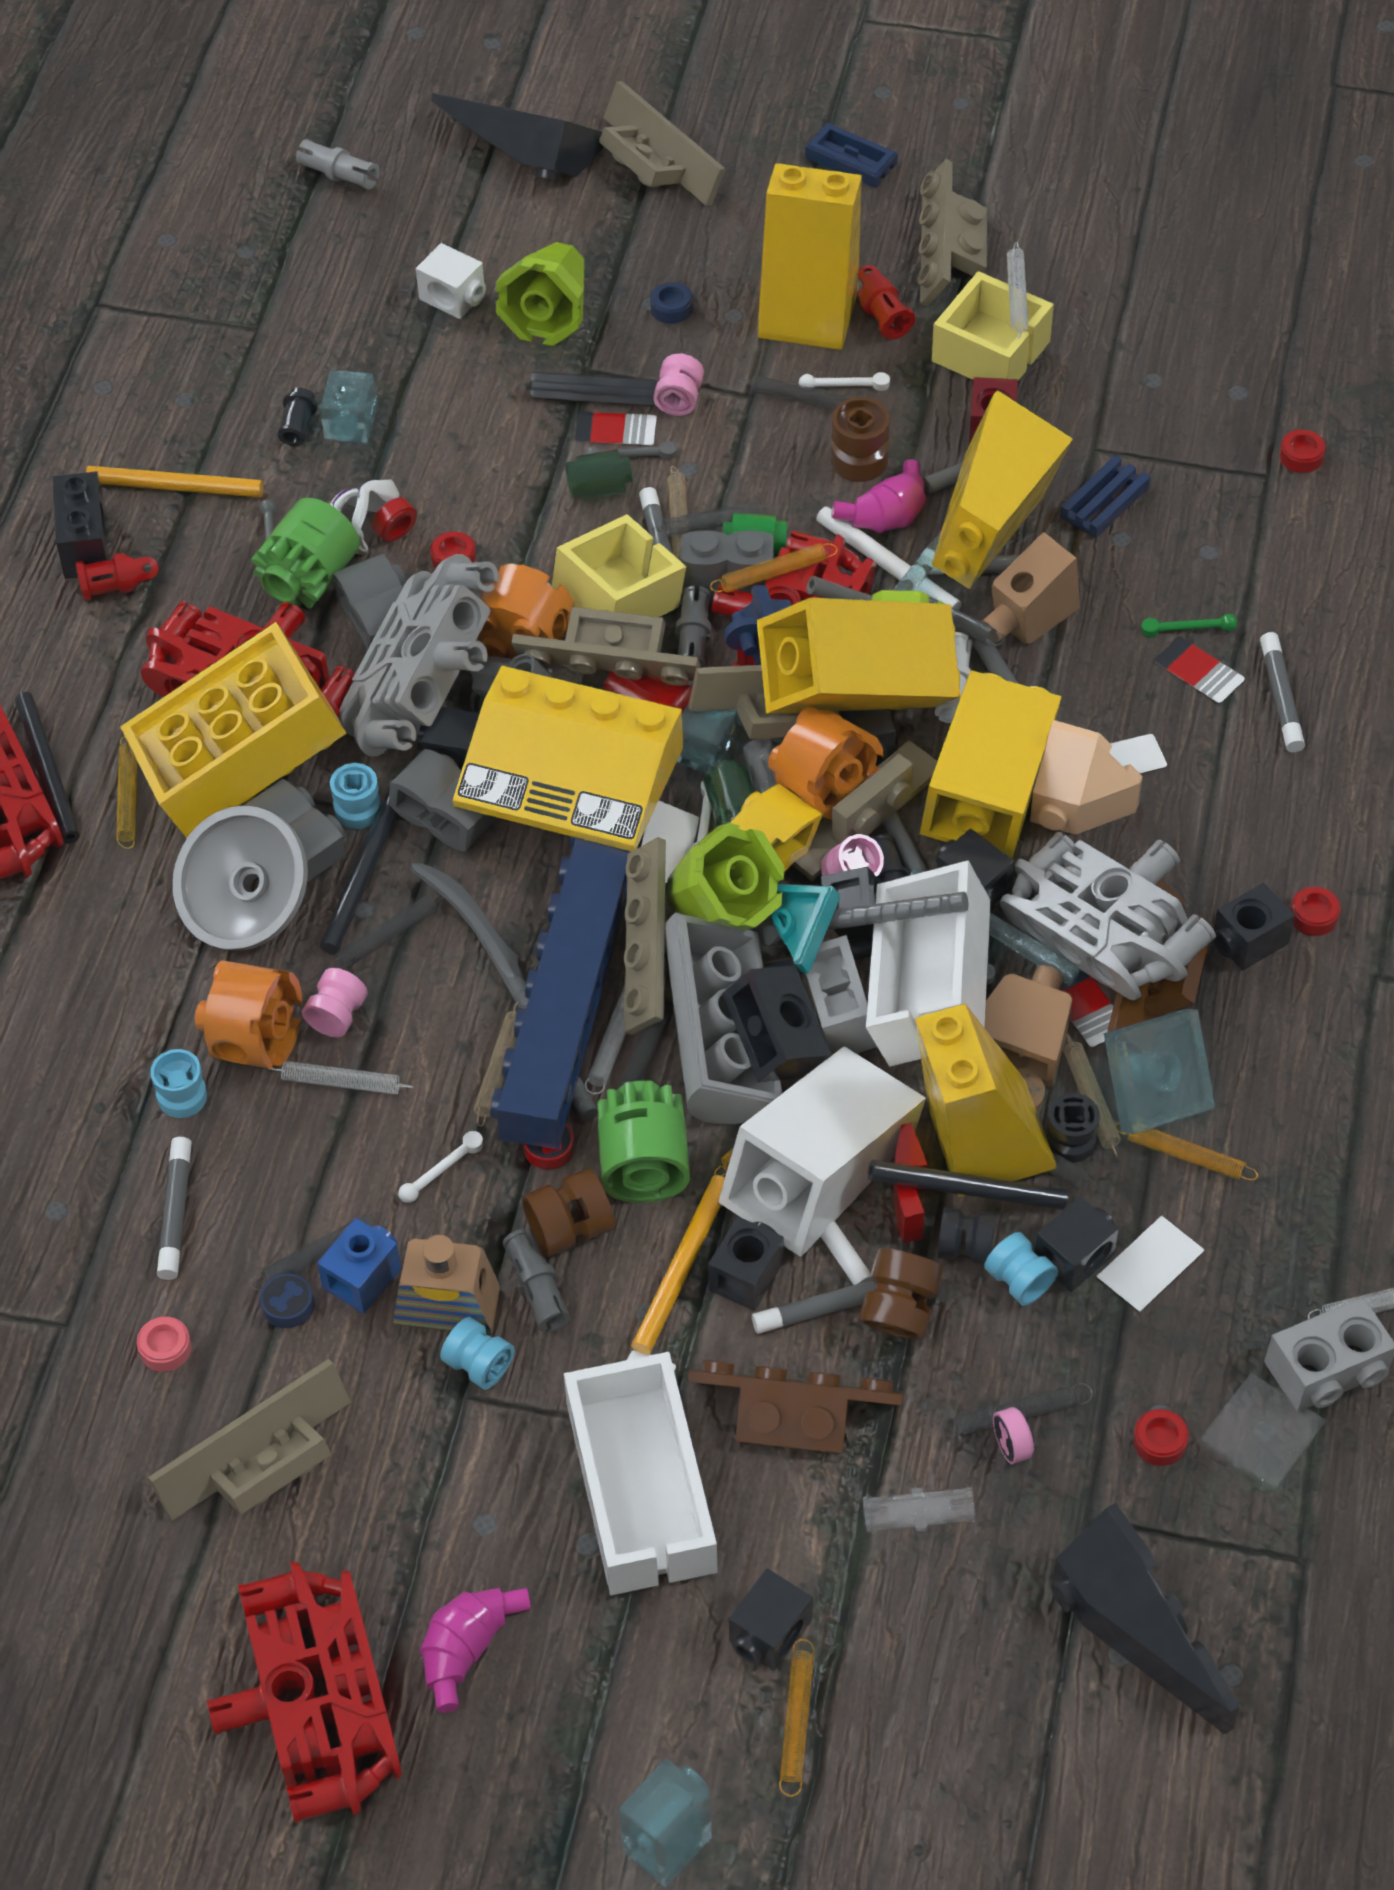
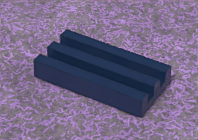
[805,123,898,188]
[1060,455,1151,538]

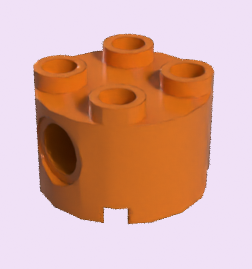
[477,564,575,669]
[768,706,883,820]
[195,960,302,1069]

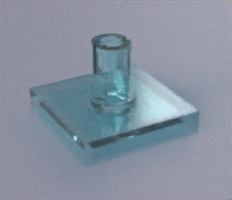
[1104,1009,1215,1134]

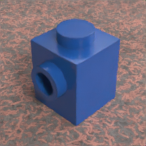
[317,1218,401,1314]

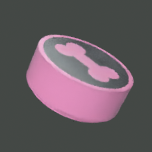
[993,1407,1034,1464]

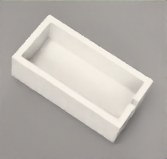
[866,860,990,1067]
[564,1352,718,1596]

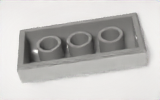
[665,913,782,1124]

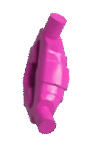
[831,459,926,533]
[420,1588,531,1713]

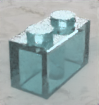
[619,1758,712,1888]

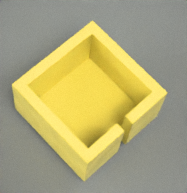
[932,271,1054,381]
[552,514,686,617]

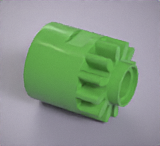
[251,498,360,608]
[597,1081,690,1203]

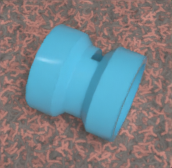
[330,763,381,830]
[151,1049,207,1118]
[984,1232,1058,1306]
[440,1317,515,1390]

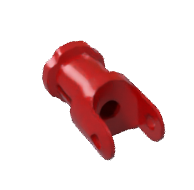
[857,265,916,340]
[75,552,159,602]

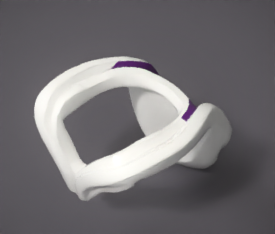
[330,480,399,554]

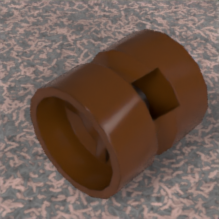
[831,397,890,482]
[521,1168,615,1258]
[858,1248,943,1340]

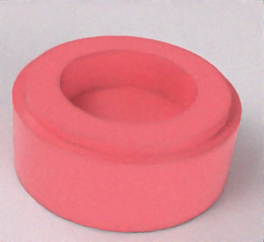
[137,1316,192,1372]

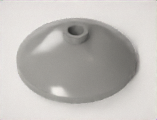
[173,806,308,951]

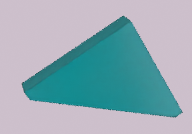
[770,884,841,973]

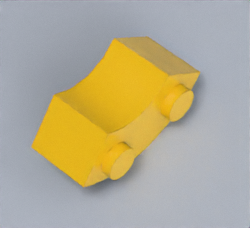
[730,784,823,872]

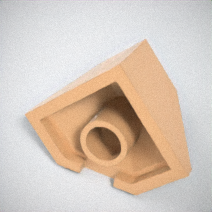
[1030,720,1142,835]

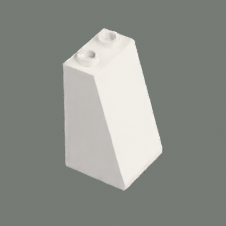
[718,1046,926,1257]

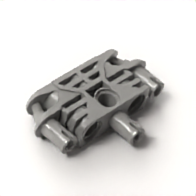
[339,554,499,757]
[999,832,1216,1000]

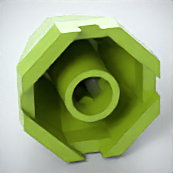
[496,242,584,346]
[666,823,784,931]

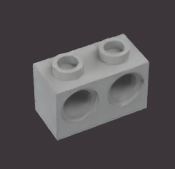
[806,935,877,1056]
[1264,1296,1394,1412]

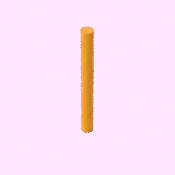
[86,466,263,498]
[631,1175,725,1355]

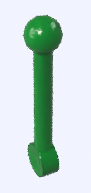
[1141,613,1238,638]

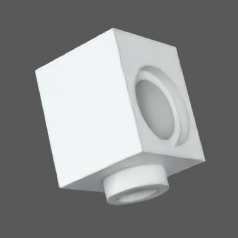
[416,243,486,319]

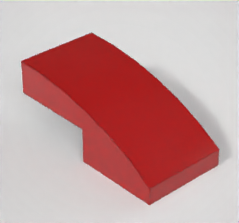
[893,1123,928,1244]

